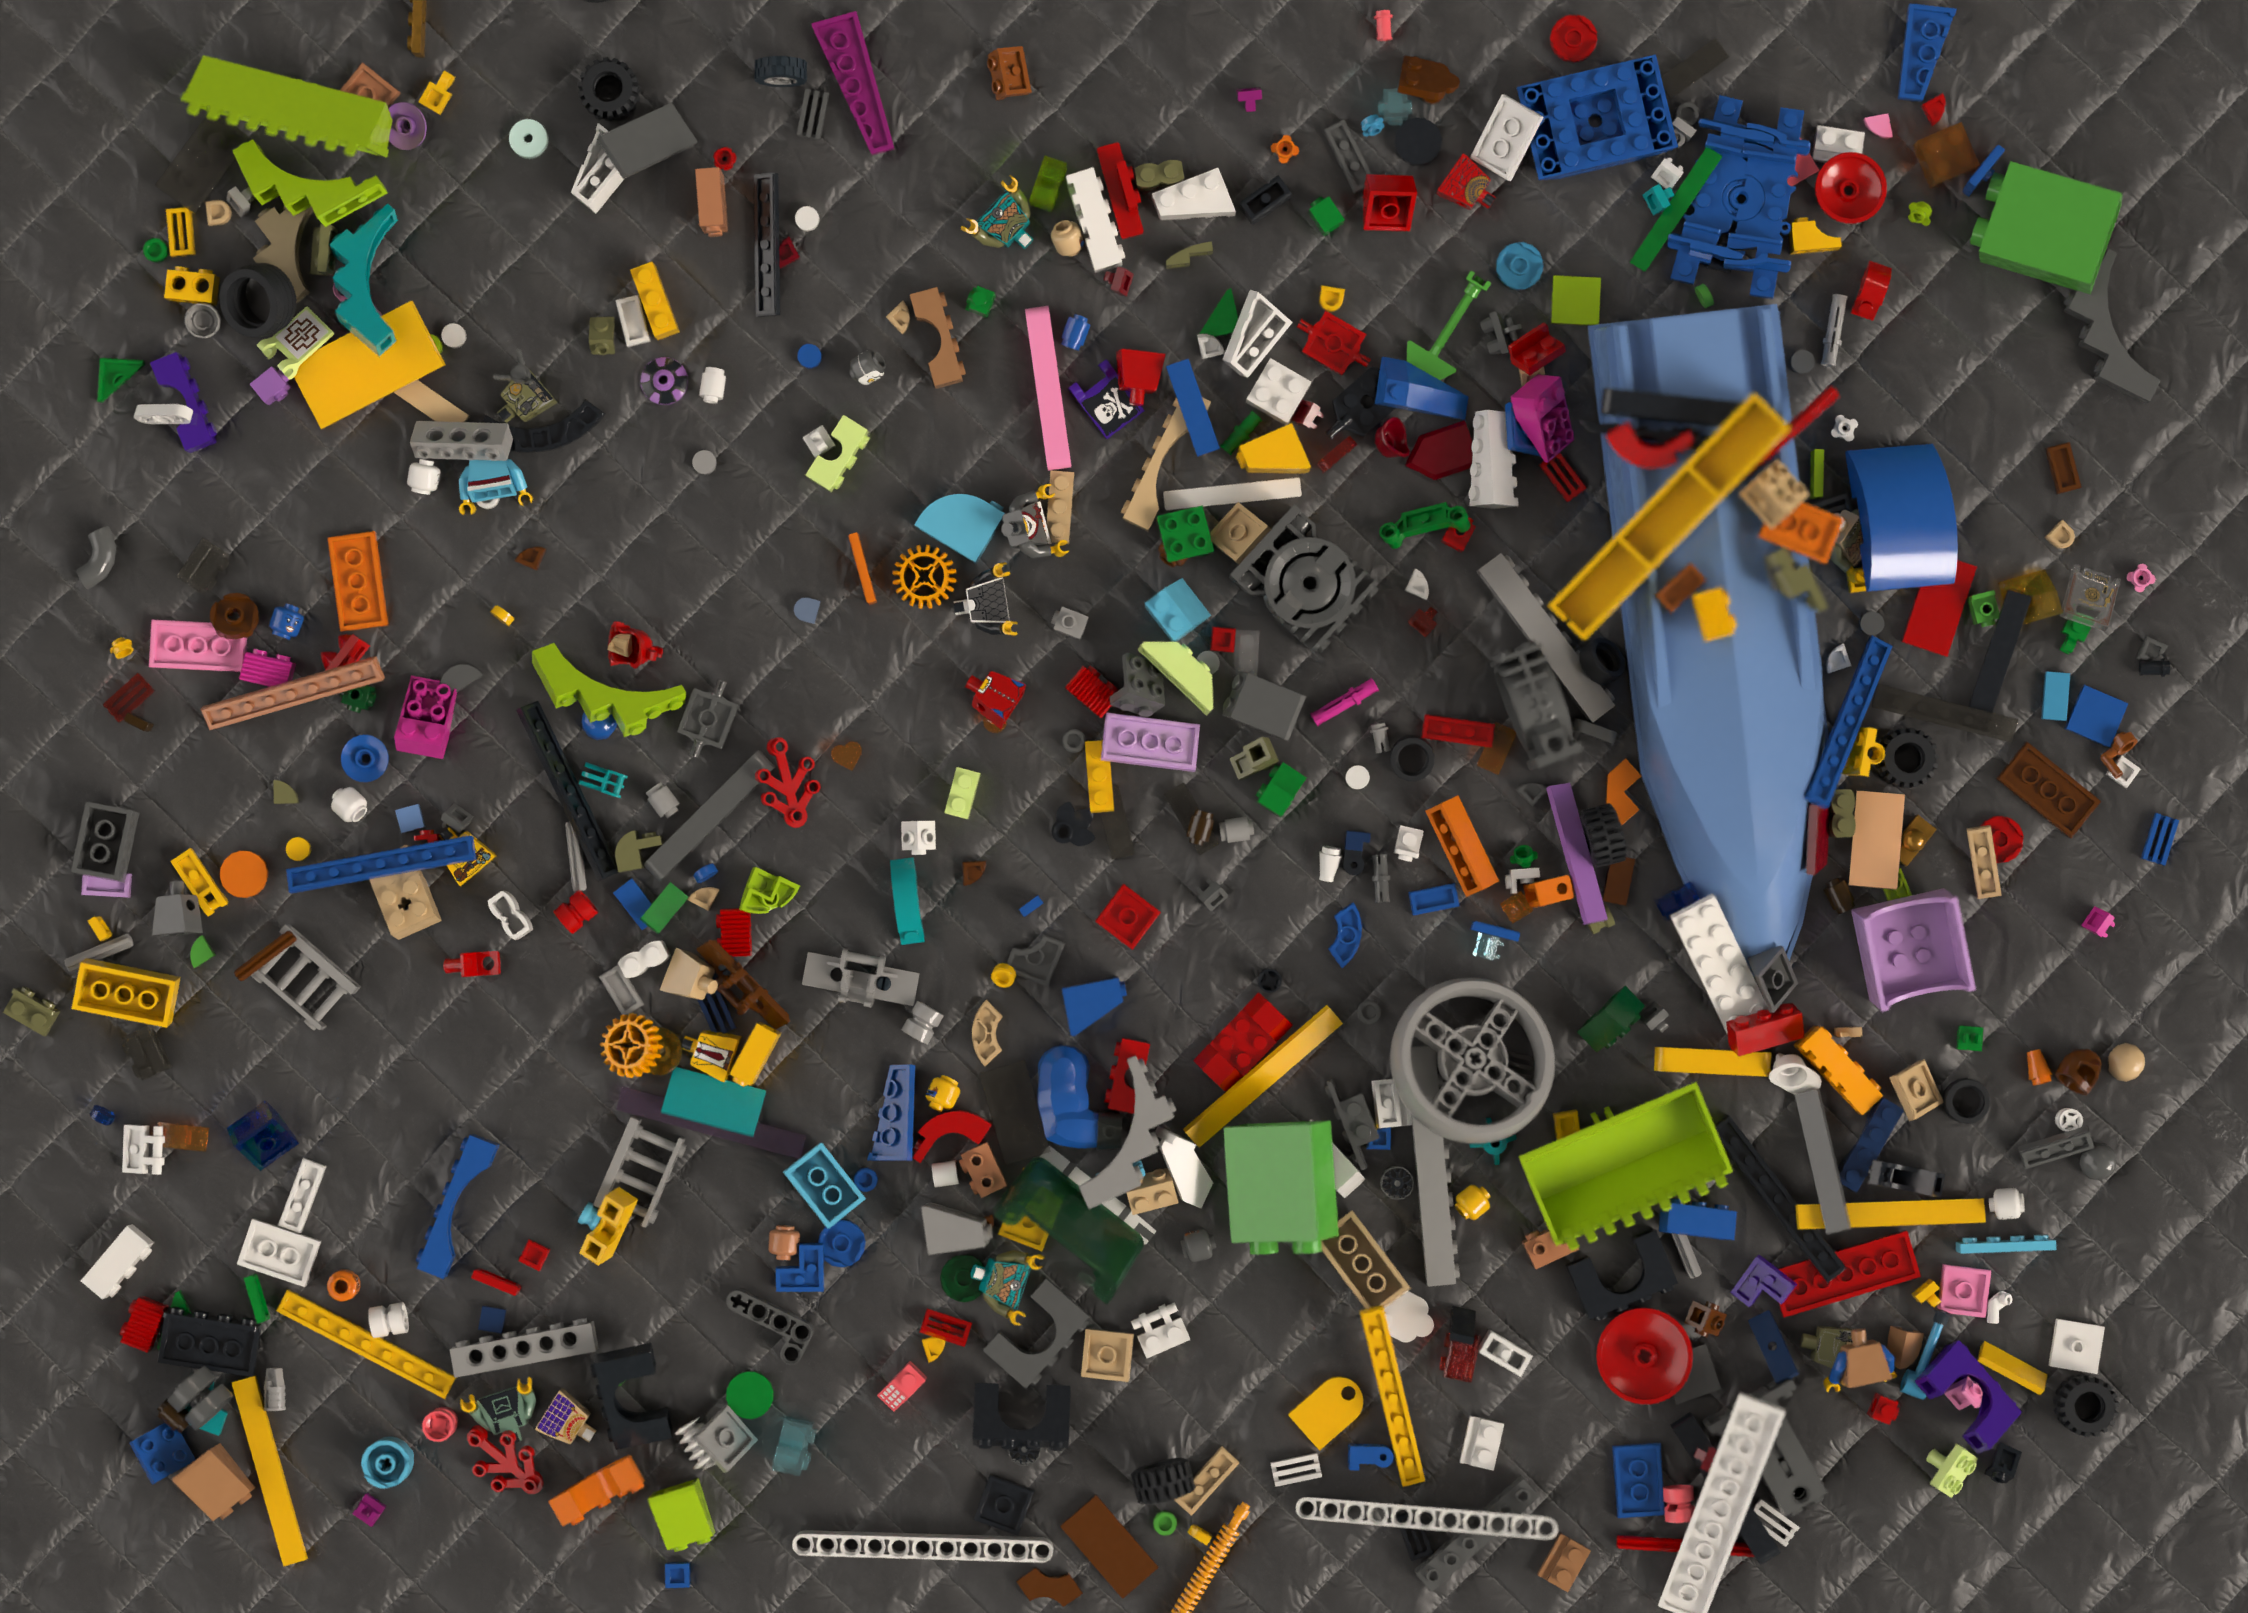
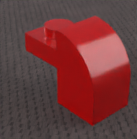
[1851,261,1892,321]

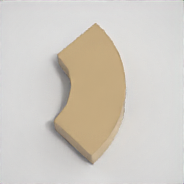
[972,999,1003,1066]

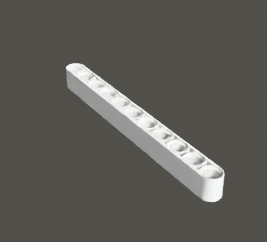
[1296,1497,1558,1540]
[792,1530,1053,1563]

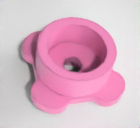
[2126,564,2155,592]

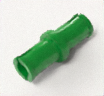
[1220,411,1263,456]

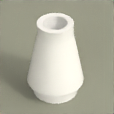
[1319,846,1343,882]

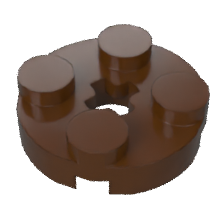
[210,593,259,639]

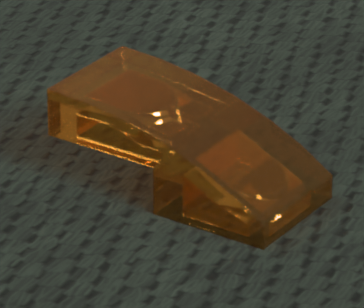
[158,1122,209,1151]

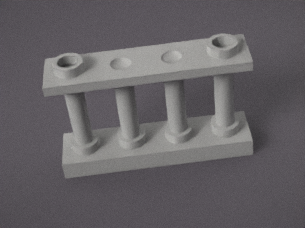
[251,924,361,1030]
[593,1116,687,1228]

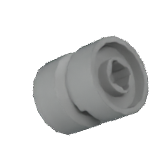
[901,1001,944,1045]

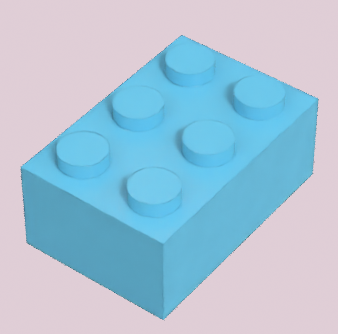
[783,1142,866,1229]

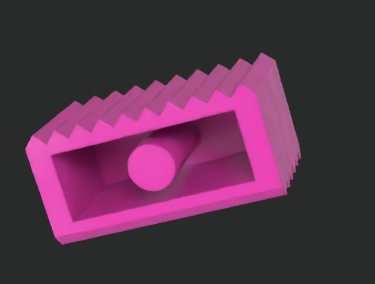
[239,649,296,687]

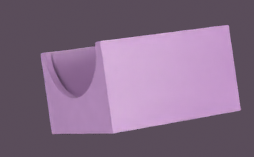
[1851,888,1976,1012]

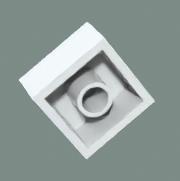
[1246,358,1311,426]

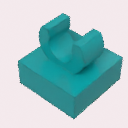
[1643,184,1675,216]

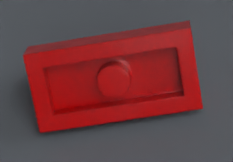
[321,634,370,671]

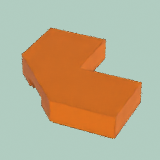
[1606,758,1641,825]

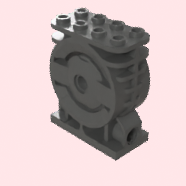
[1229,504,1379,654]
[1490,640,1584,770]

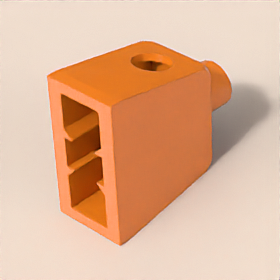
[1523,875,1574,908]

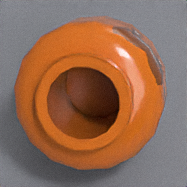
[327,1269,361,1301]

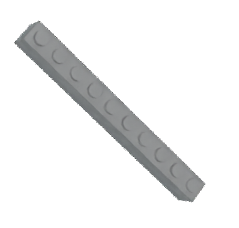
[1410,1045,1460,1287]

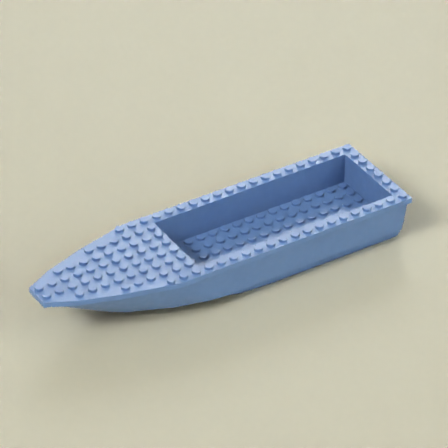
[1587,304,1829,977]

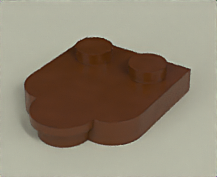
[1397,55,1460,100]

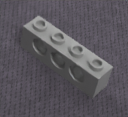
[410,421,513,461]

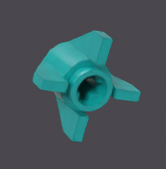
[1469,1117,1517,1165]

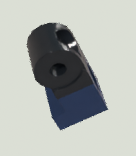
[1343,831,1371,875]

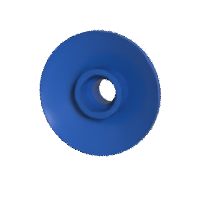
[341,735,389,782]

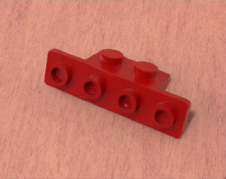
[1097,142,1144,239]

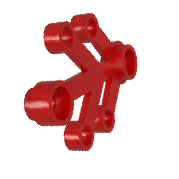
[755,737,820,828]
[467,1425,544,1494]

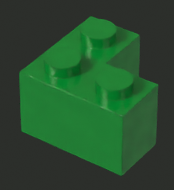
[1255,762,1307,818]

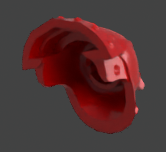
[608,621,663,669]

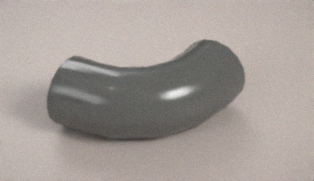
[76,526,116,590]

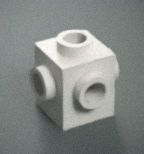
[901,821,936,855]

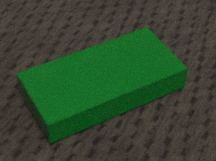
[640,882,689,934]
[244,1273,271,1324]

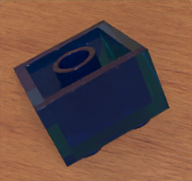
[227,1100,299,1171]

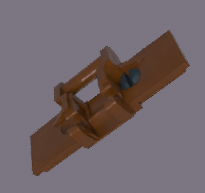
[696,940,791,1030]

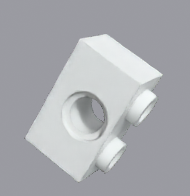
[1477,1329,1533,1377]

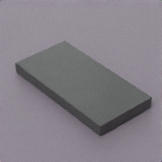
[597,103,698,179]

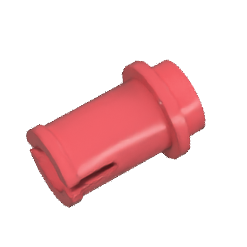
[1374,10,1393,41]

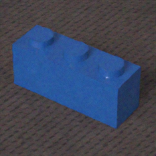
[1658,1199,1737,1240]

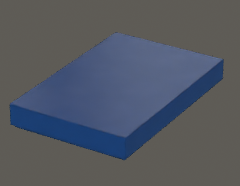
[1612,1442,1665,1518]

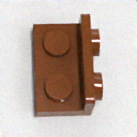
[987,46,1032,100]

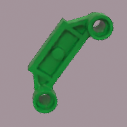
[1379,502,1470,549]

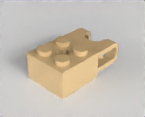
[369,844,442,940]

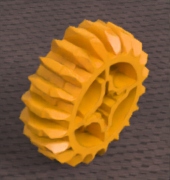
[892,545,957,609]
[599,1013,663,1078]

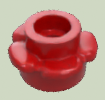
[713,147,737,171]

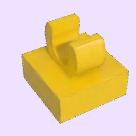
[1911,1279,1941,1308]

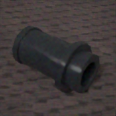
[2139,658,2170,677]

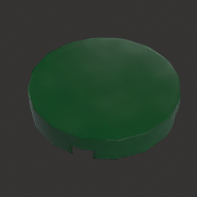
[940,1254,985,1302]

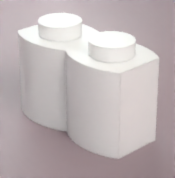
[488,891,533,940]
[618,940,671,978]

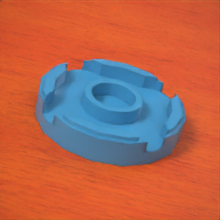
[1496,242,1543,290]

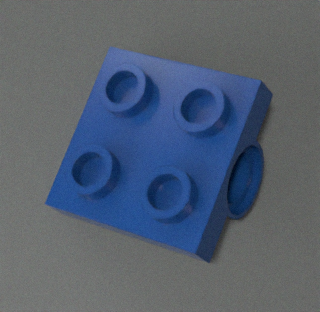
[129,1423,196,1484]

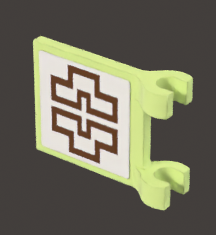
[257,306,334,380]

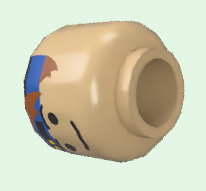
[1051,220,1085,257]

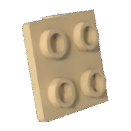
[1738,459,1809,529]

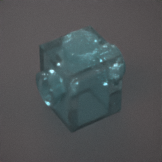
[1378,89,1412,125]

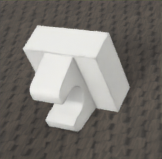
[1651,158,1684,189]
[802,425,835,458]

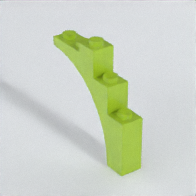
[532,643,686,737]

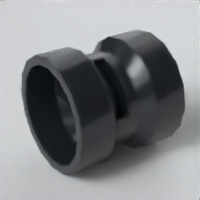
[1257,969,1282,993]

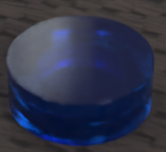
[90,1105,115,1126]

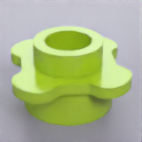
[1908,201,1932,226]

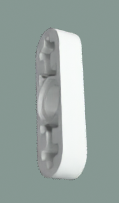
[134,404,193,424]

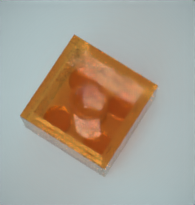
[1912,122,1980,189]

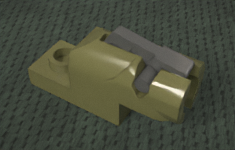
[1764,547,1828,613]

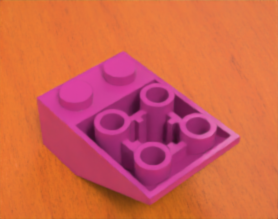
[1511,374,1574,462]
[394,676,457,759]

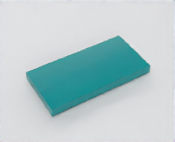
[661,1067,766,1137]

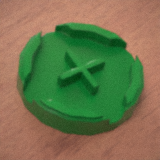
[726,1371,774,1419]

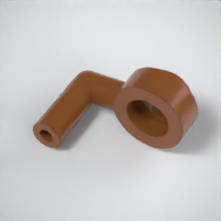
[2100,732,2138,779]

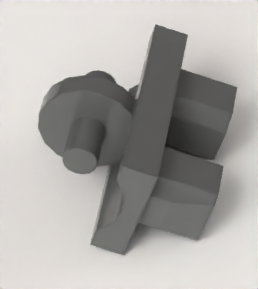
[1480,311,1522,355]

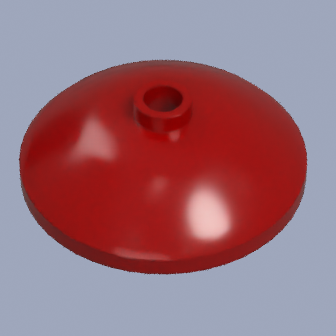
[1815,152,1887,224]

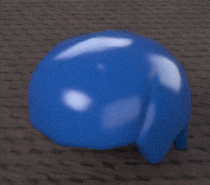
[581,712,617,740]

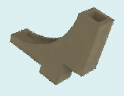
[253,206,314,303]

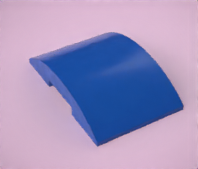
[1845,444,1958,592]

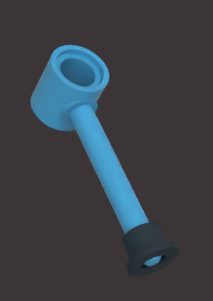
[1900,1308,1953,1400]

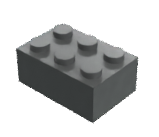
[71,802,139,883]

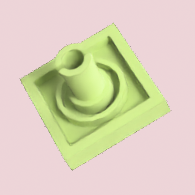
[1926,1444,1978,1498]

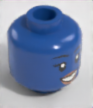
[269,603,304,640]

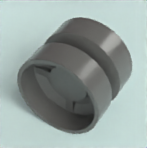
[167,1366,234,1431]

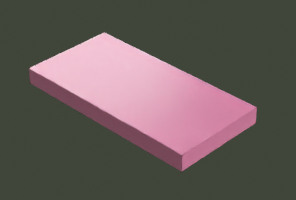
[149,620,247,672]

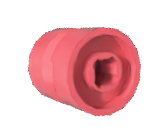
[422,1407,458,1442]
[1663,1484,1695,1523]

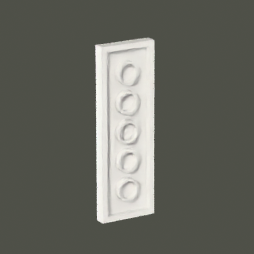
[1670,894,1768,1035]

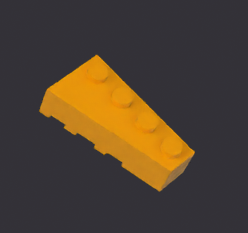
[1793,1026,1883,1115]

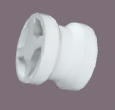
[2055,1108,2083,1132]

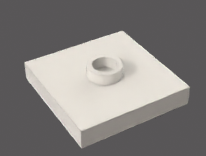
[2048,1318,2105,1374]

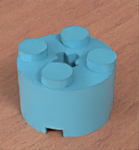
[361,1437,414,1488]

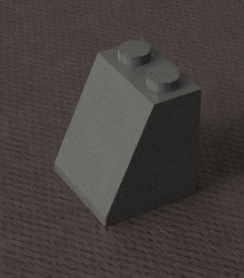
[1222,671,1306,741]

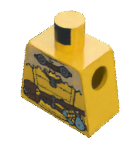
[439,827,497,886]

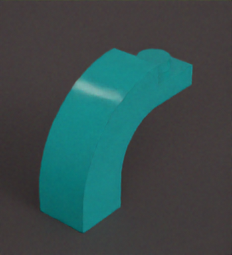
[890,857,925,945]

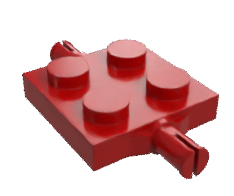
[1296,310,1371,376]

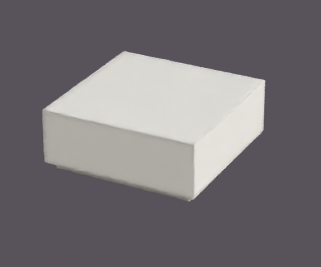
[2106,755,2141,788]

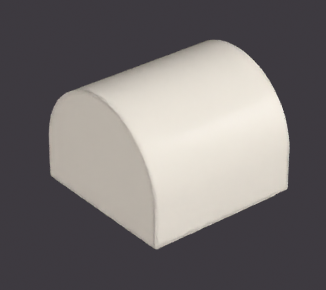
[932,1160,959,1187]

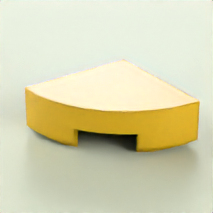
[922,1336,946,1363]

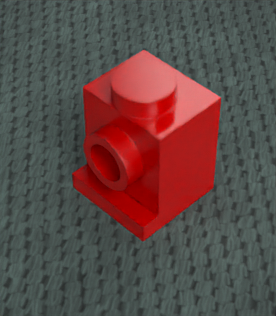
[1441,517,1476,553]
[1867,1392,1899,1425]

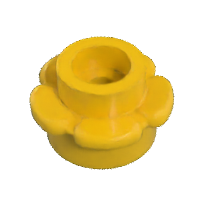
[110,637,133,659]

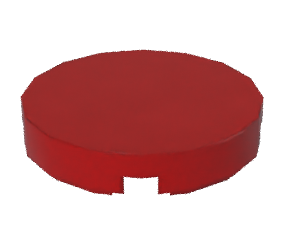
[1550,15,1597,63]
[1980,816,2024,863]

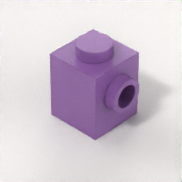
[250,366,291,405]

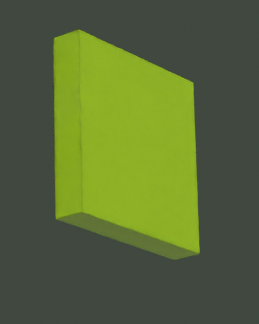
[1551,276,1601,326]

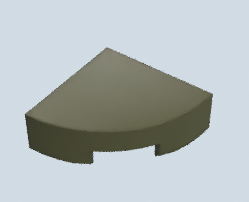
[273,780,299,804]

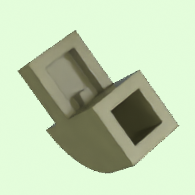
[1229,737,1279,780]
[615,831,664,872]

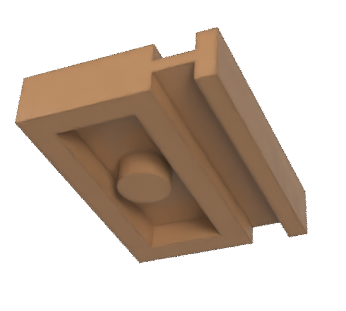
[1537,1532,1591,1592]

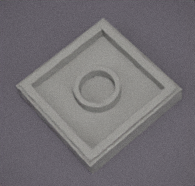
[693,1405,758,1473]

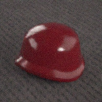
[1375,417,1410,458]

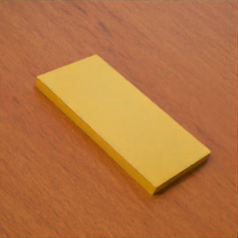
[294,301,446,429]

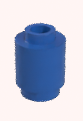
[1061,314,1091,351]

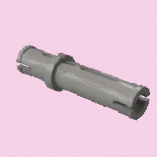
[1821,294,1847,367]

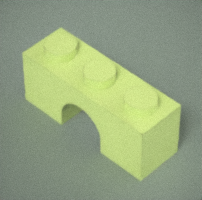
[806,415,870,492]

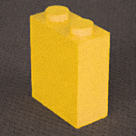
[730,1022,782,1087]

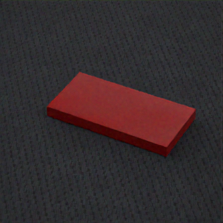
[1901,560,1977,657]

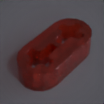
[1316,436,1358,474]

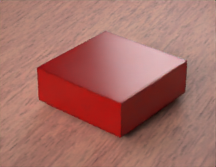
[1210,627,1236,653]
[518,1239,551,1271]

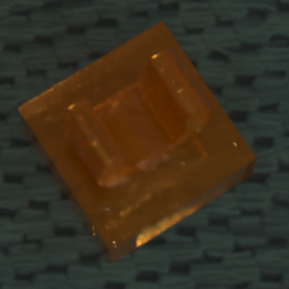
[1500,891,1534,924]

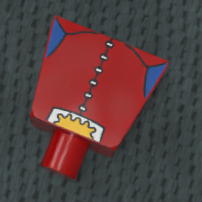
[965,671,1026,729]

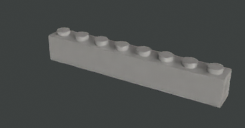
[1476,553,1615,723]

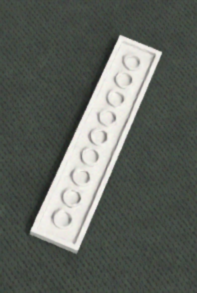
[1658,1392,1786,1613]

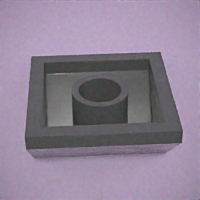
[1748,946,1798,1013]

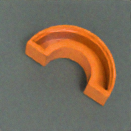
[548,1455,645,1526]

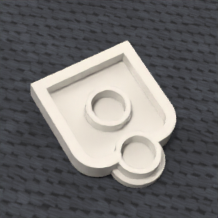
[1384,1291,1434,1342]

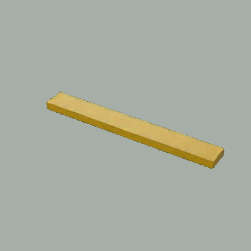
[1183,1005,1343,1148]
[1795,1198,1986,1230]
[276,1289,457,1399]
[1359,1305,1425,1487]
[232,1375,308,1567]

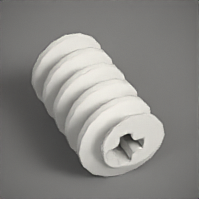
[675,1417,716,1471]

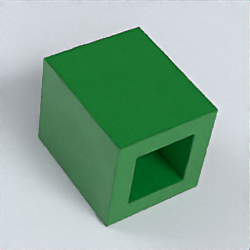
[1308,196,1345,236]

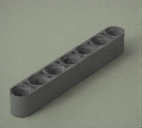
[643,750,776,882]

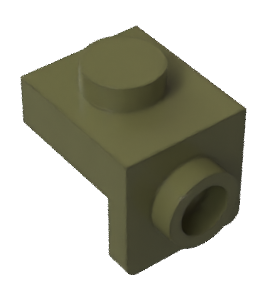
[589,317,615,355]

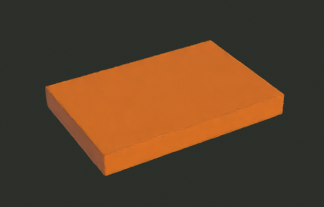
[1757,502,1844,564]

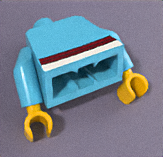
[459,459,533,515]

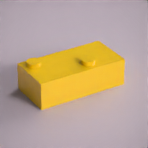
[72,958,181,1028]

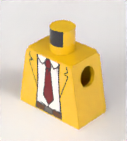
[681,1030,741,1082]

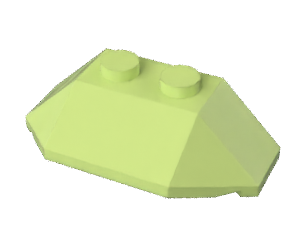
[1138,642,1213,716]

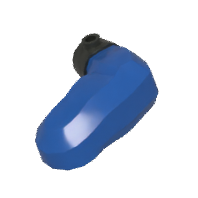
[1037,1045,1122,1150]

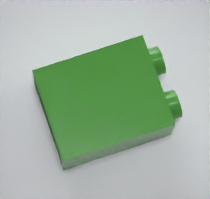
[1970,161,2122,295]
[1224,1120,1339,1254]

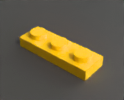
[1085,740,1114,813]

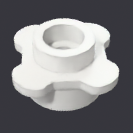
[1831,415,1858,442]

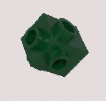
[340,685,376,713]

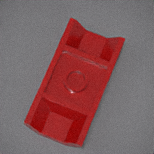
[1193,992,1293,1092]

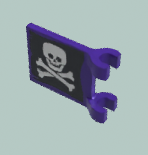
[1068,359,1144,439]

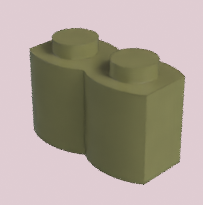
[1135,160,1184,192]
[1829,789,1856,838]

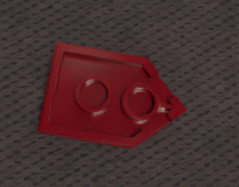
[1405,420,1473,481]

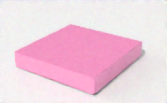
[1937,1264,1991,1318]

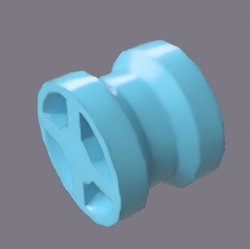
[578,1201,601,1231]

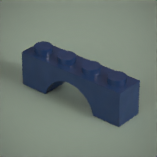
[1838,1097,1904,1193]

